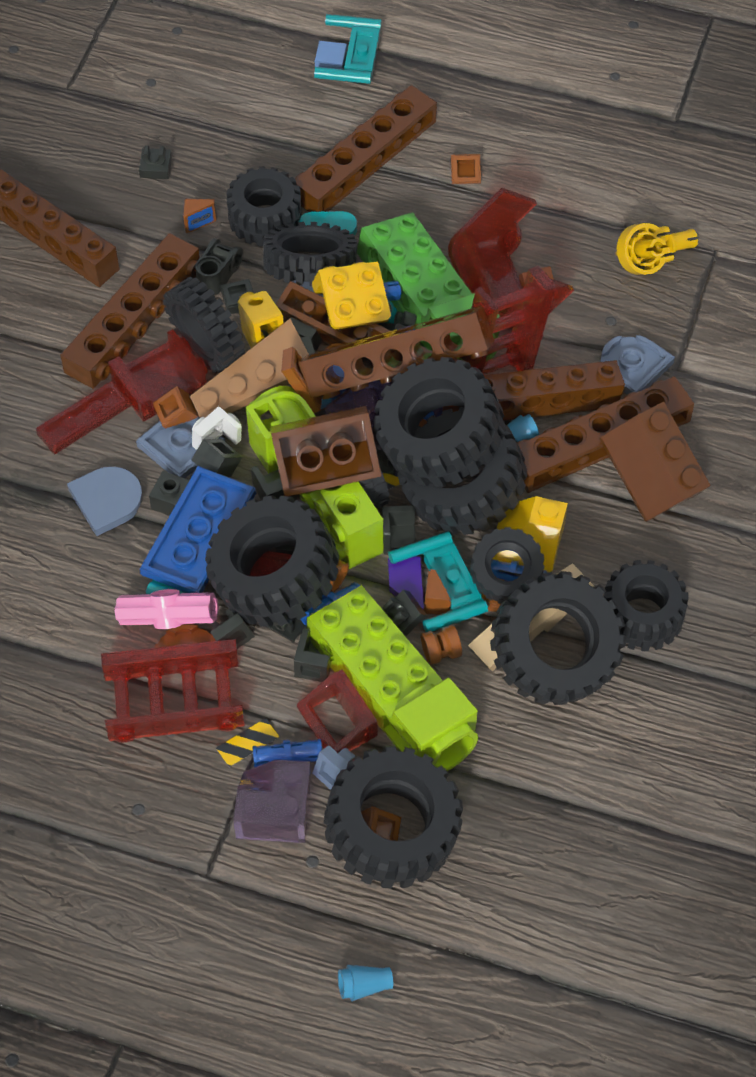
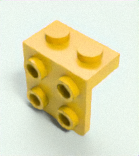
[312,261,391,329]

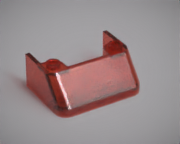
[448,188,574,331]

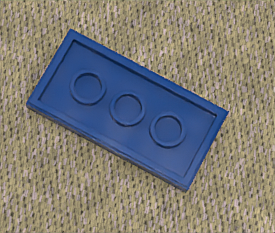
[139,466,256,593]

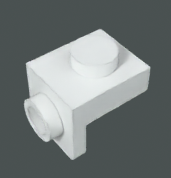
[192,406,242,450]

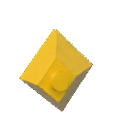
[493,496,568,572]

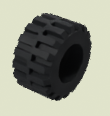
[226,166,302,246]
[604,560,689,651]

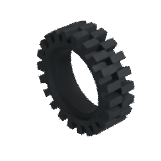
[263,222,357,286]
[163,277,245,373]

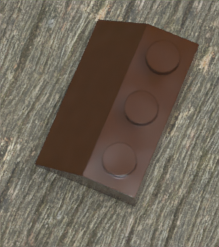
[599,402,711,522]
[270,406,381,496]

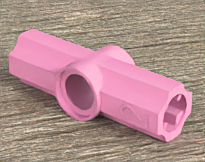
[115,589,219,629]

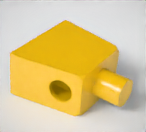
[237,291,284,348]

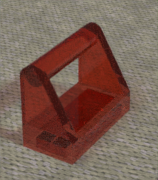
[296,669,378,753]

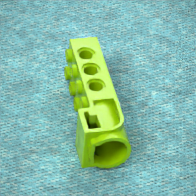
[246,386,383,569]
[307,585,478,771]

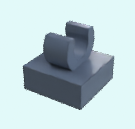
[312,746,355,790]

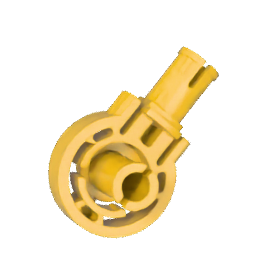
[615,223,698,275]

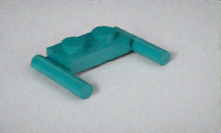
[314,14,382,84]
[388,531,488,632]

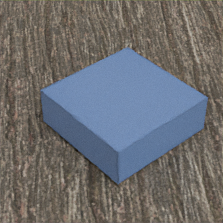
[315,41,347,70]

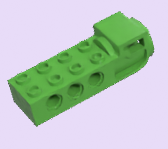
[357,212,502,370]

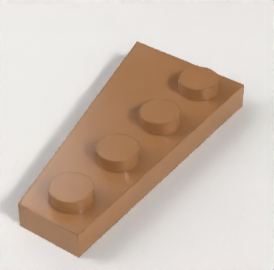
[190,319,308,418]

